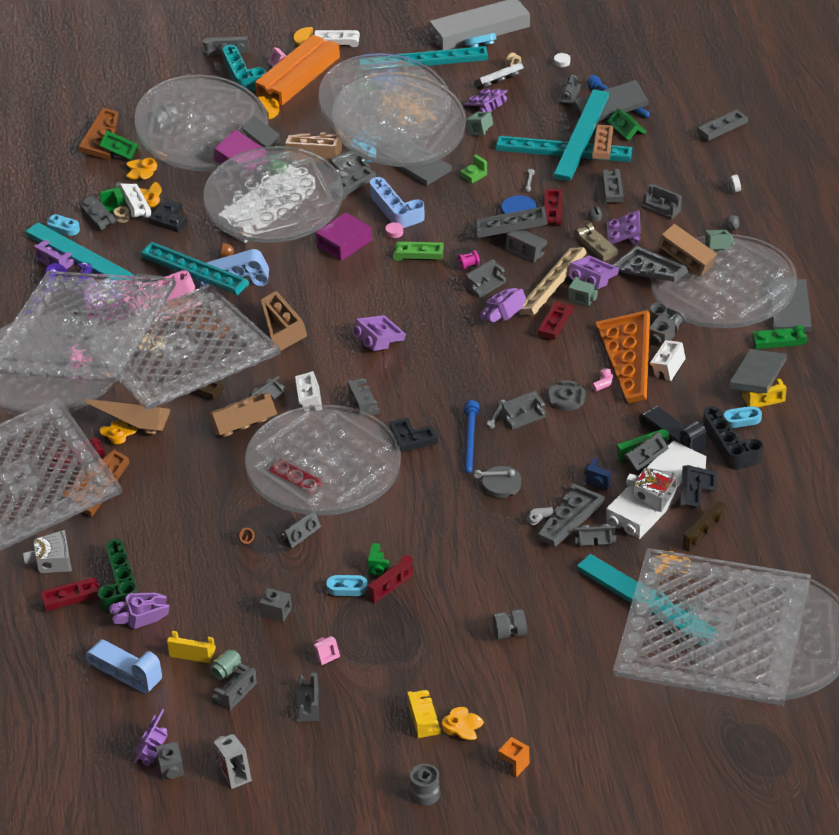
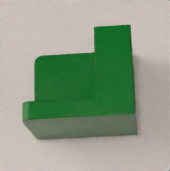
[99,187,125,214]

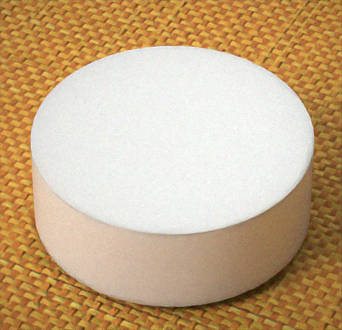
[554,53,570,67]
[730,175,741,193]

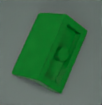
[608,108,647,140]
[100,130,140,160]

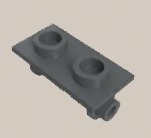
[558,75,581,104]
[249,376,285,400]
[280,510,321,548]
[574,524,616,547]

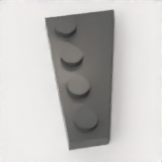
[613,246,688,282]
[539,484,605,547]

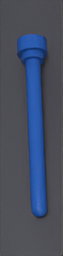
[587,75,650,118]
[464,400,479,473]

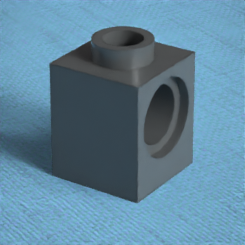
[649,316,675,347]

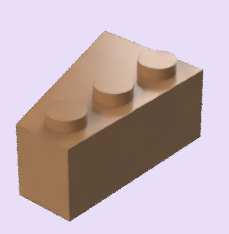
[261,291,307,353]
[207,393,277,437]

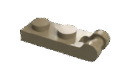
[574,223,618,261]

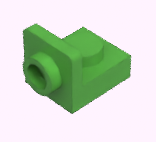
[460,154,487,183]

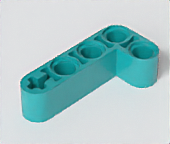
[223,45,266,93]

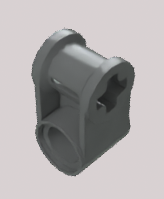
[650,303,686,333]

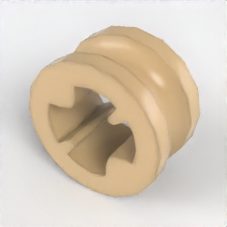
[505,52,521,66]
[114,206,130,223]

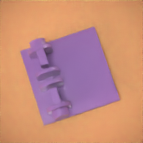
[463,88,508,112]
[607,210,641,244]
[134,709,168,766]

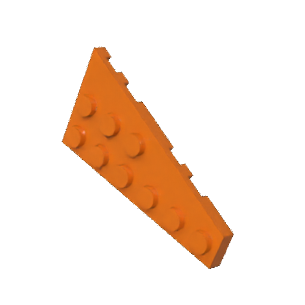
[596,310,650,403]

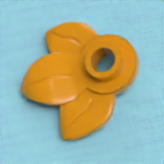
[126,158,158,180]
[139,182,162,208]
[100,419,138,444]
[442,707,484,740]

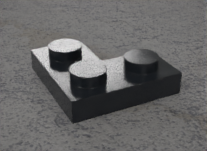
[148,199,188,233]
[389,418,438,452]
[681,465,717,508]

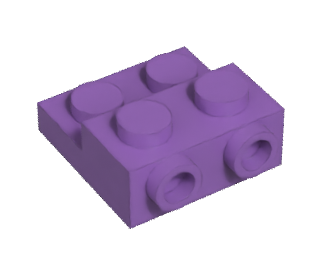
[568,256,619,289]
[353,315,406,351]

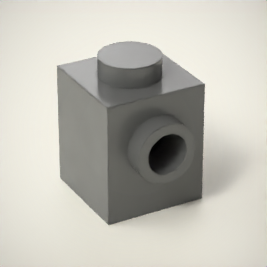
[258,588,292,623]
[156,742,184,780]

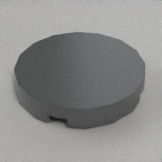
[548,380,585,411]
[482,466,522,498]

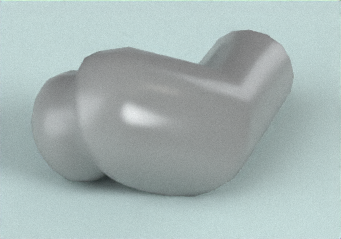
[527,507,553,525]

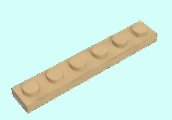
[518,247,586,316]

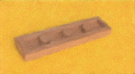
[592,125,613,160]

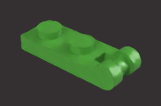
[393,242,444,261]

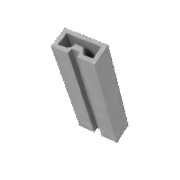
[428,0,530,50]

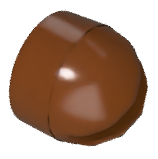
[220,243,234,258]
[237,527,255,544]

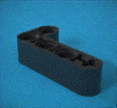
[639,406,706,453]
[703,406,763,470]

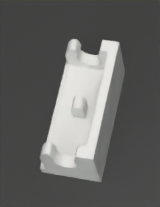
[650,340,685,381]
[295,371,323,413]

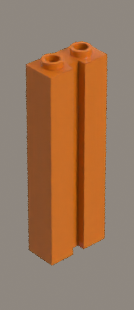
[255,35,340,106]

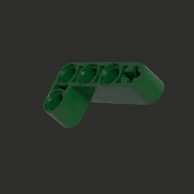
[98,539,137,613]

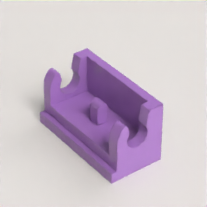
[34,240,75,269]

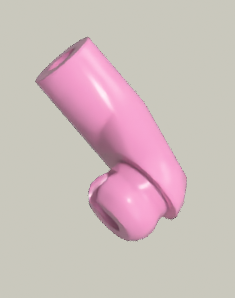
[592,368,613,392]

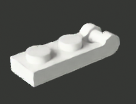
[315,30,360,47]
[120,184,151,217]

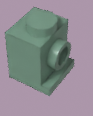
[467,112,493,135]
[705,230,733,251]
[569,277,598,307]

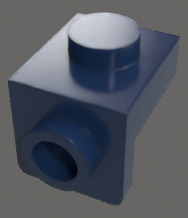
[584,458,611,490]

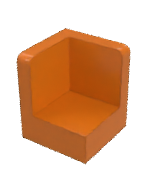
[498,737,529,777]

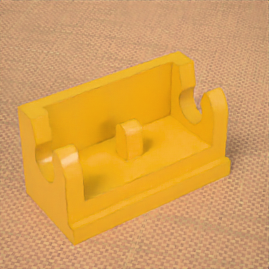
[742,378,787,408]
[167,631,216,663]
[408,690,441,738]

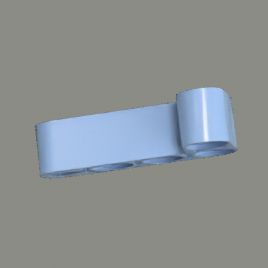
[370,177,425,228]
[196,249,269,288]
[85,639,162,694]

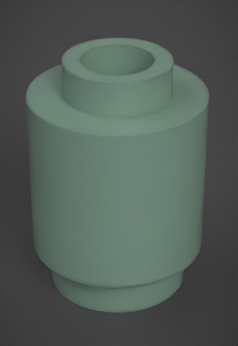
[210,649,241,680]

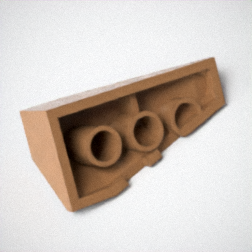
[86,399,170,434]

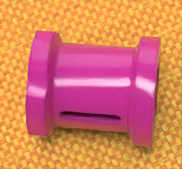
[457,250,480,270]

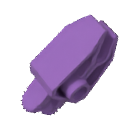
[480,288,526,322]
[109,593,170,629]

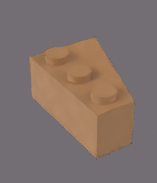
[285,131,342,165]
[655,224,717,277]

